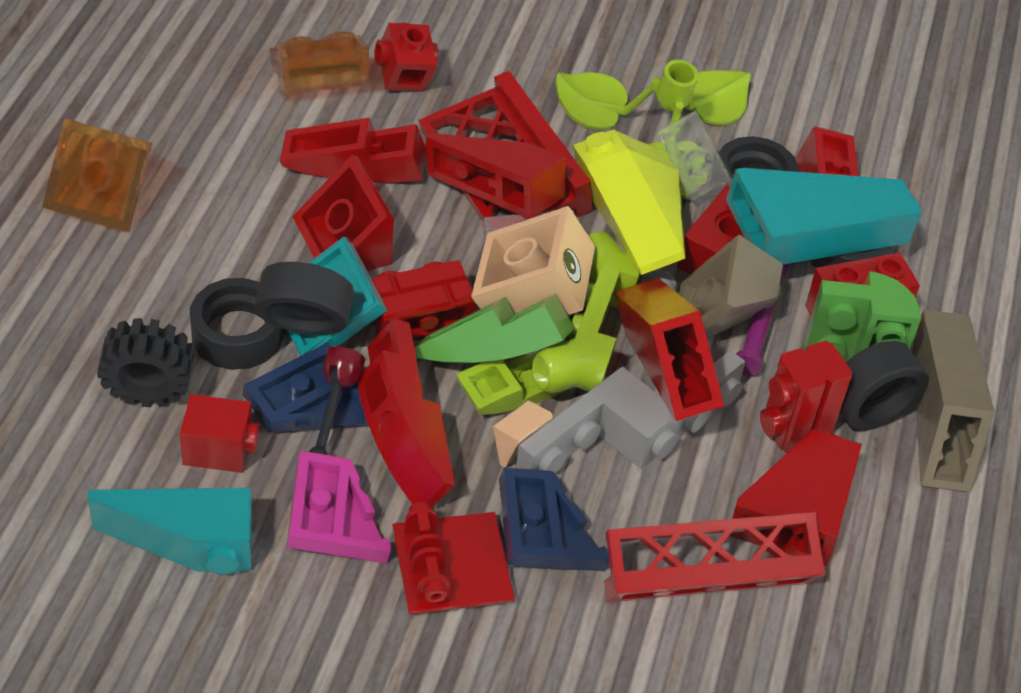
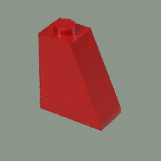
[729,429,862,567]

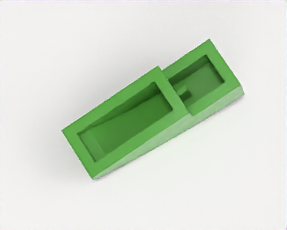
[415,294,574,363]

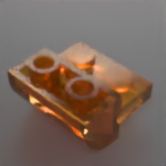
[270,31,370,96]

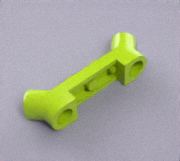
[532,231,640,395]

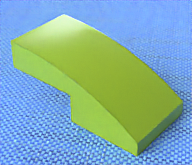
[456,351,567,415]

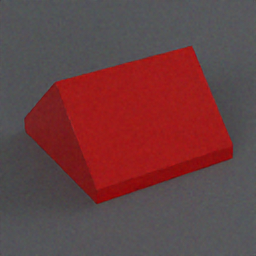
[292,154,394,271]

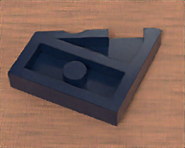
[499,467,609,571]

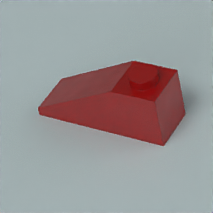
[426,133,565,219]

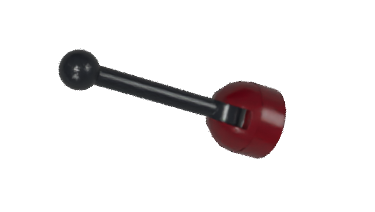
[309,346,366,455]

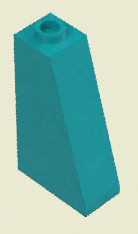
[726,168,922,264]

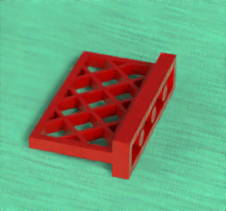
[418,70,593,232]

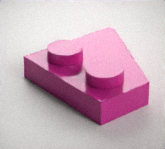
[286,450,391,564]

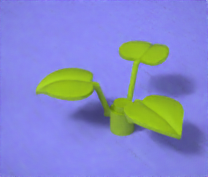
[556,59,751,200]

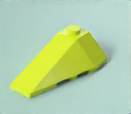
[573,130,685,275]

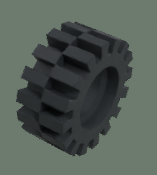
[97,318,194,407]

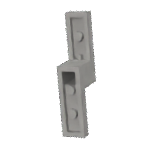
[516,350,745,473]

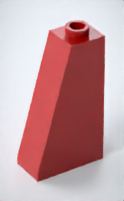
[614,278,724,421]

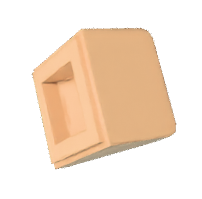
[493,400,553,468]

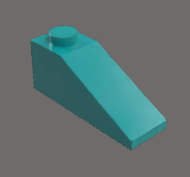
[88,488,253,574]

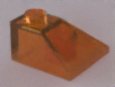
[42,118,152,232]

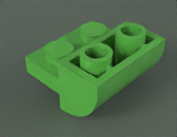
[803,271,921,362]

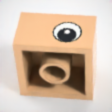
[471,206,595,316]

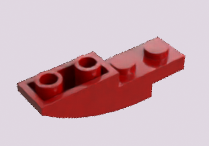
[357,318,454,508]

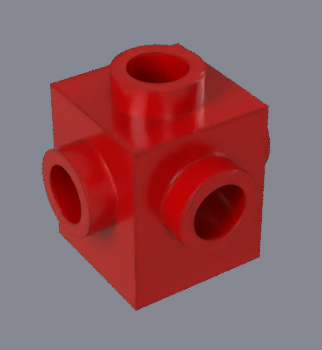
[374,22,439,91]

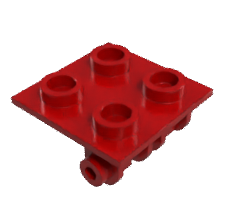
[392,502,515,615]

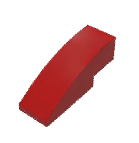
[280,118,426,183]

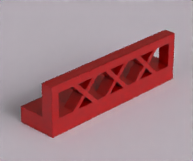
[604,512,825,602]

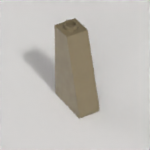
[913,309,995,492]

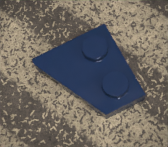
[243,343,369,432]

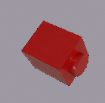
[179,394,260,473]

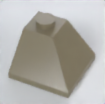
[679,235,783,339]

